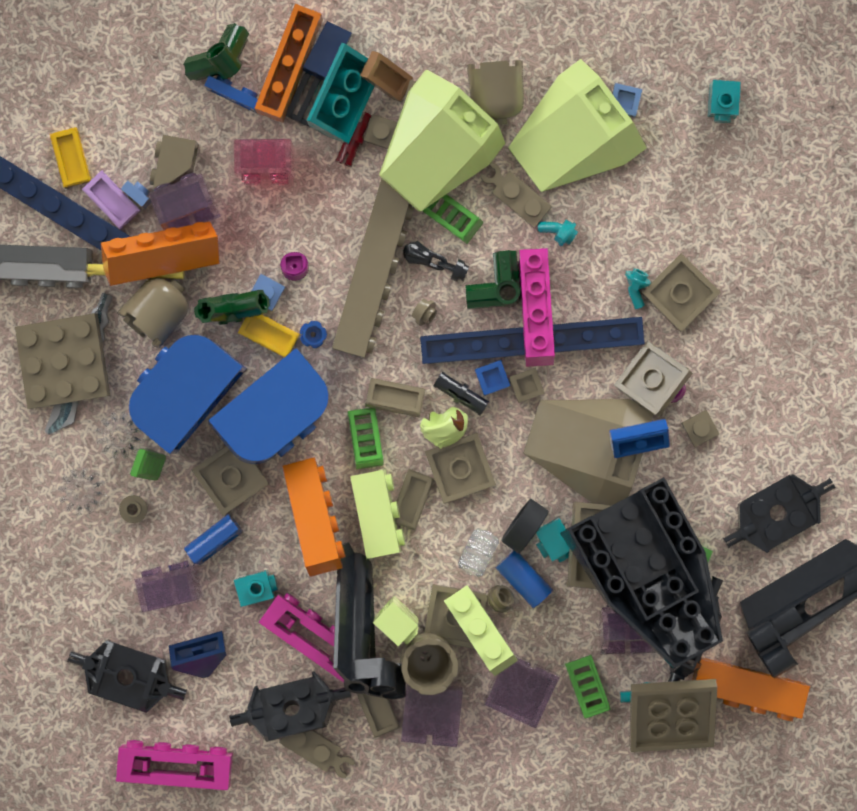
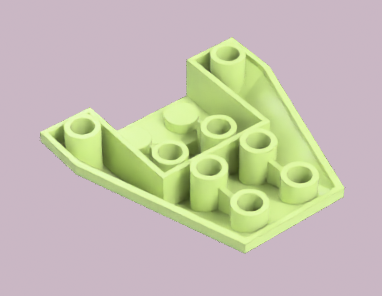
[508,59,647,192]
[379,70,505,212]

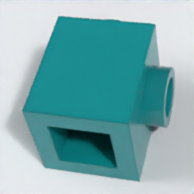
[707,80,741,123]
[536,517,570,563]
[234,570,278,607]

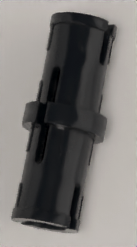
[433,371,489,416]

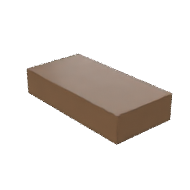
[360,51,413,102]

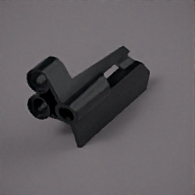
[740,539,857,678]
[333,542,406,699]

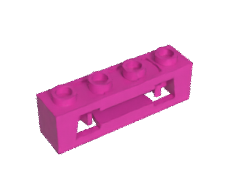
[519,248,555,367]
[258,593,344,683]
[116,740,233,790]

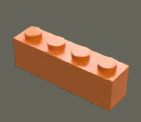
[255,4,323,123]
[101,221,220,286]
[282,457,345,577]
[692,657,810,722]

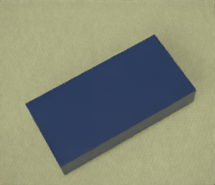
[303,21,352,81]

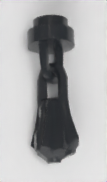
[403,240,469,282]

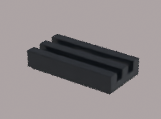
[286,72,321,128]

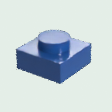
[475,360,510,396]

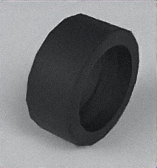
[501,499,549,554]

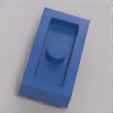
[204,75,258,113]

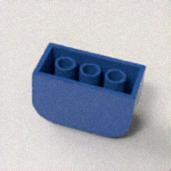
[129,335,247,454]
[208,348,328,464]

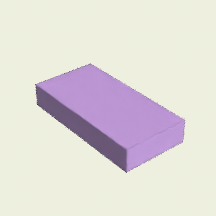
[82,170,141,230]

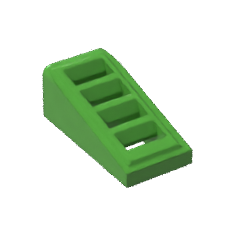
[423,194,483,244]
[348,408,384,469]
[130,448,166,481]
[565,655,611,719]

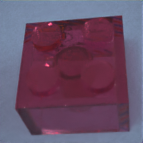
[234,139,295,185]

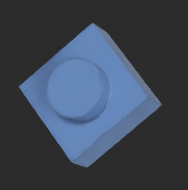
[612,83,642,118]
[121,180,152,209]
[251,274,286,312]

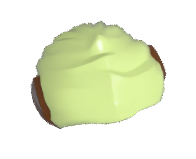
[420,407,468,449]

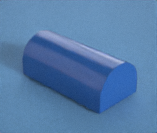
[609,419,670,458]
[184,514,243,565]
[495,550,553,608]

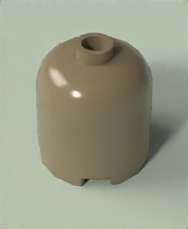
[467,60,524,125]
[117,277,189,349]
[400,632,458,695]

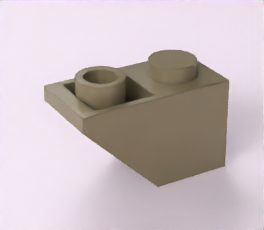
[150,135,199,193]

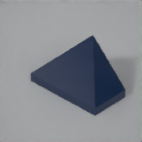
[169,631,227,678]

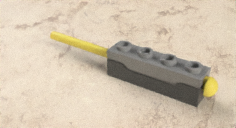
[0,245,185,288]

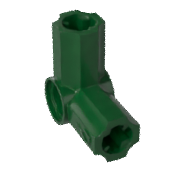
[183,23,249,81]
[465,250,521,310]
[194,290,270,325]

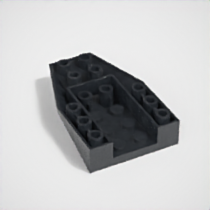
[560,477,723,669]

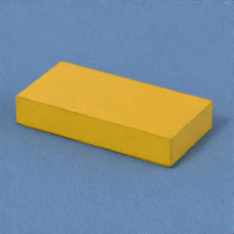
[50,127,91,188]
[238,315,300,358]

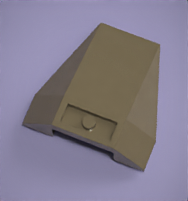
[523,399,653,505]

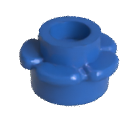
[300,321,327,348]

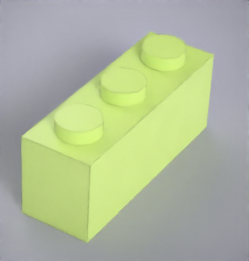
[350,469,405,559]
[444,585,518,676]
[373,596,418,646]

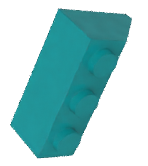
[307,43,375,144]

